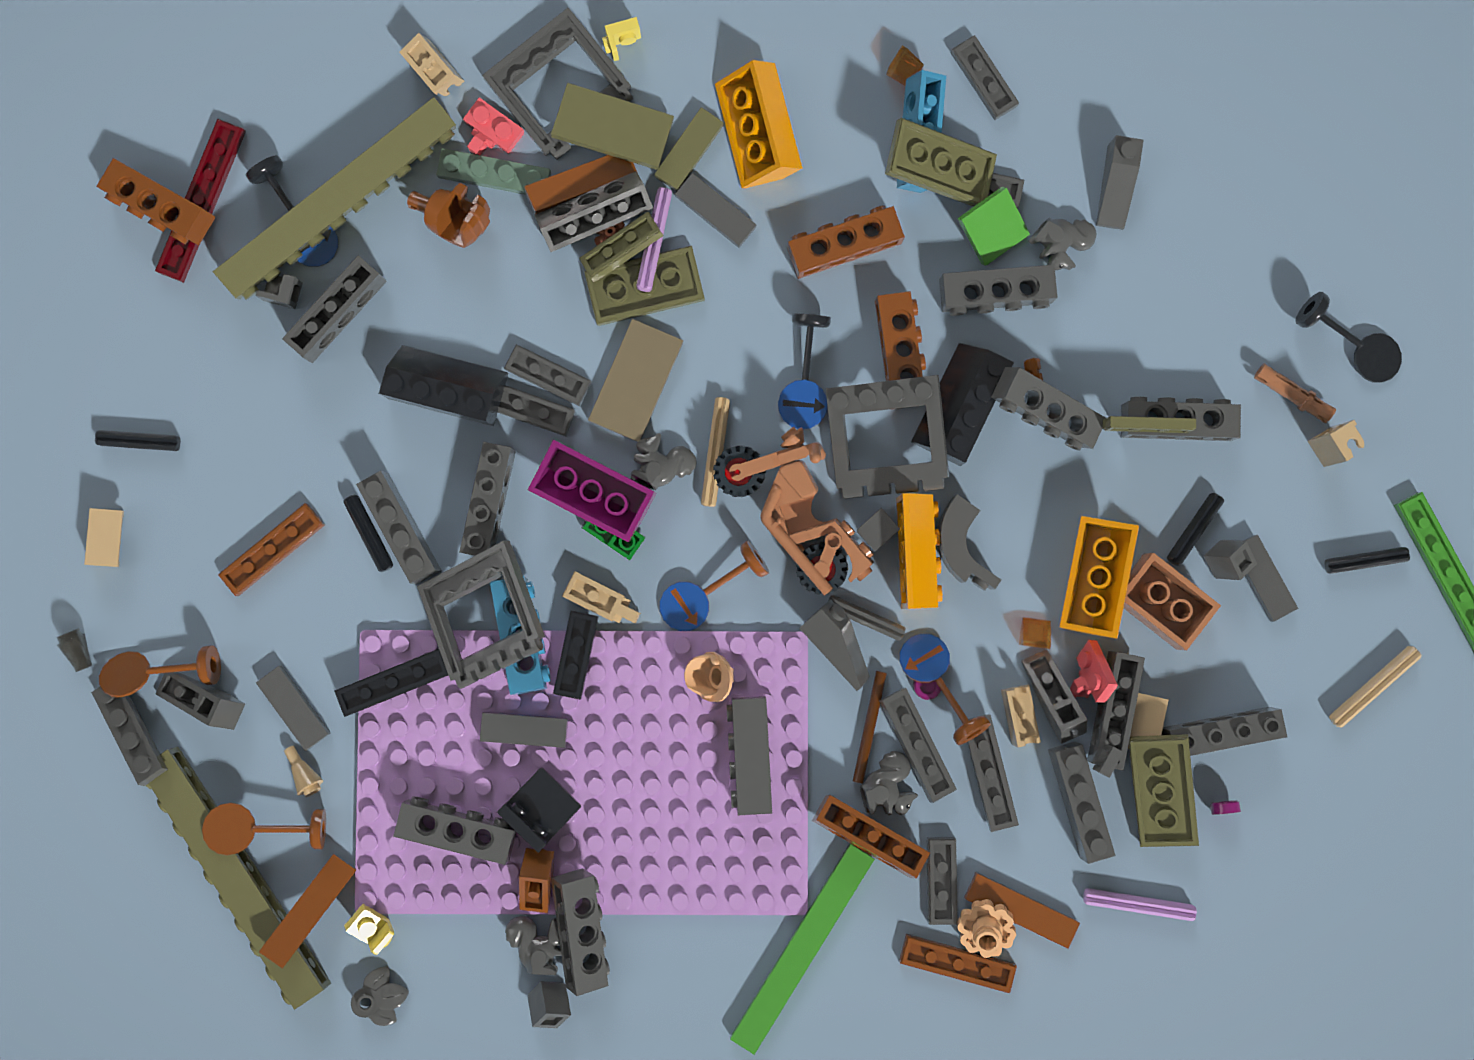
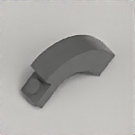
[938,494,1001,591]

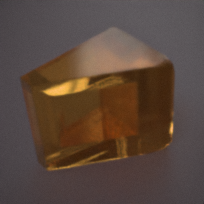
[886,45,924,86]
[1019,617,1051,649]

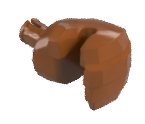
[407,183,490,248]

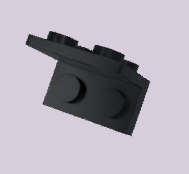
[497,767,581,853]

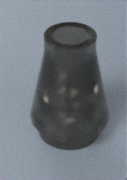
[56,628,92,672]

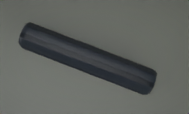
[95,430,181,451]
[1167,493,1224,566]
[343,495,393,572]
[1324,547,1410,574]

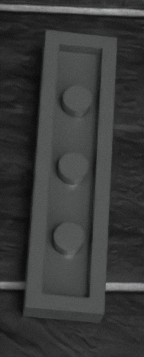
[91,687,168,786]
[879,688,957,803]
[962,714,1019,832]

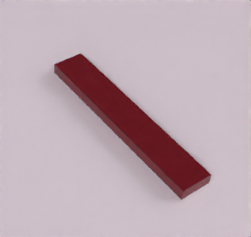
[155,119,246,283]

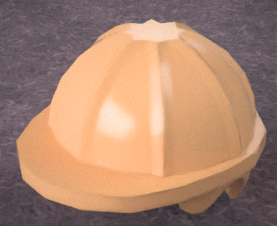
[684,652,734,702]

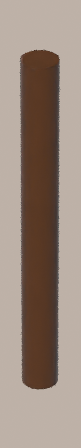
[852,671,887,784]

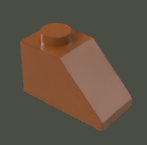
[519,848,554,913]

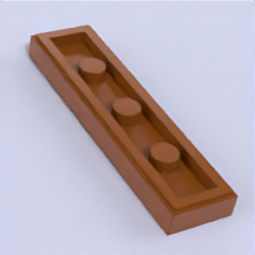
[524,155,638,215]
[218,503,325,596]
[259,854,356,969]
[964,872,1080,949]
[899,934,1017,993]

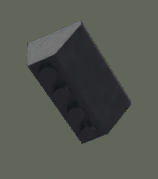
[911,343,1014,466]
[378,345,509,426]

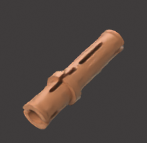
[1254,363,1336,424]

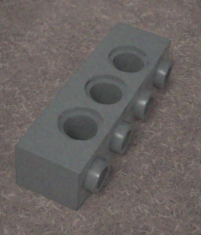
[534,171,653,252]
[282,255,387,363]
[939,265,1058,316]
[991,367,1106,451]
[1121,397,1241,441]
[459,442,516,556]
[1087,651,1145,770]
[1161,707,1287,756]
[393,796,517,865]
[551,868,610,996]

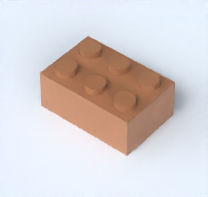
[1124,553,1221,651]

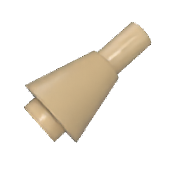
[284,746,324,797]

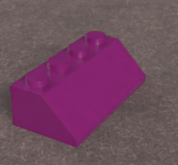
[527,439,657,542]

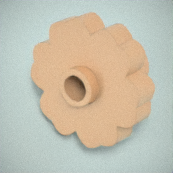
[957,899,1016,958]

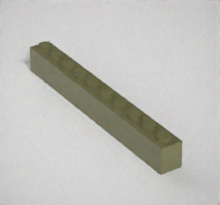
[212,97,456,300]
[146,747,331,1010]

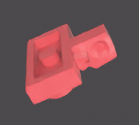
[463,98,524,156]
[1070,640,1118,703]

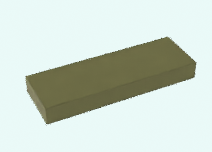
[654,107,724,192]
[579,212,664,283]
[1103,416,1196,433]

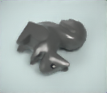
[1028,218,1097,271]
[630,433,697,490]
[860,751,918,815]
[505,916,562,975]

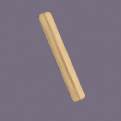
[701,397,730,507]
[1329,646,1422,728]

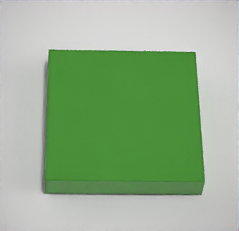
[957,187,1030,266]

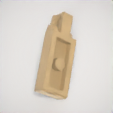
[562,571,641,623]

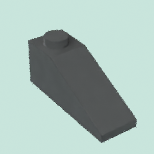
[1096,135,1144,230]
[799,599,870,691]
[1022,649,1087,744]
[155,672,245,730]

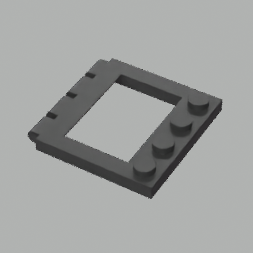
[482,8,633,160]
[826,375,949,499]
[417,541,545,689]

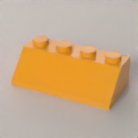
[715,60,803,188]
[896,493,943,609]
[1059,516,1139,639]

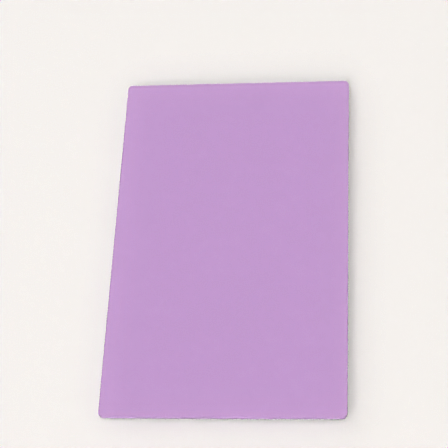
[355,630,808,915]

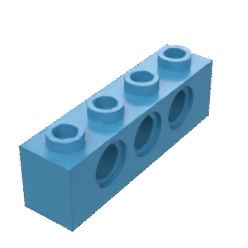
[897,70,946,193]
[490,575,551,695]

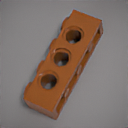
[96,158,215,246]
[787,205,905,279]
[875,291,926,410]
[812,795,930,879]

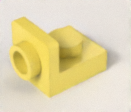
[602,17,641,61]
[344,904,394,955]

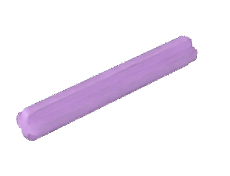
[637,187,672,292]
[1083,888,1197,921]

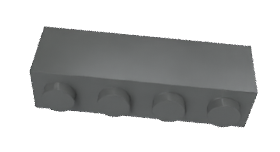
[356,471,442,584]
[727,696,772,815]
[1048,742,1116,864]

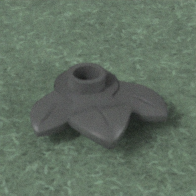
[351,966,409,1026]

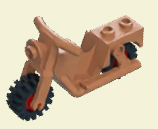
[713,426,874,596]

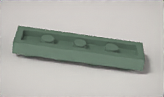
[436,148,551,195]

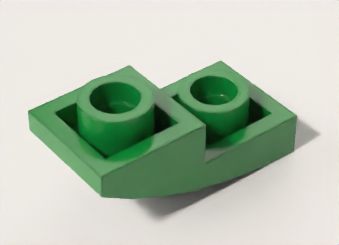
[581,521,646,560]

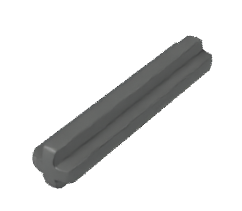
[827,595,906,641]

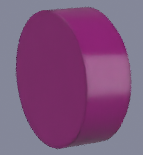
[913,680,941,700]
[1210,800,1241,815]

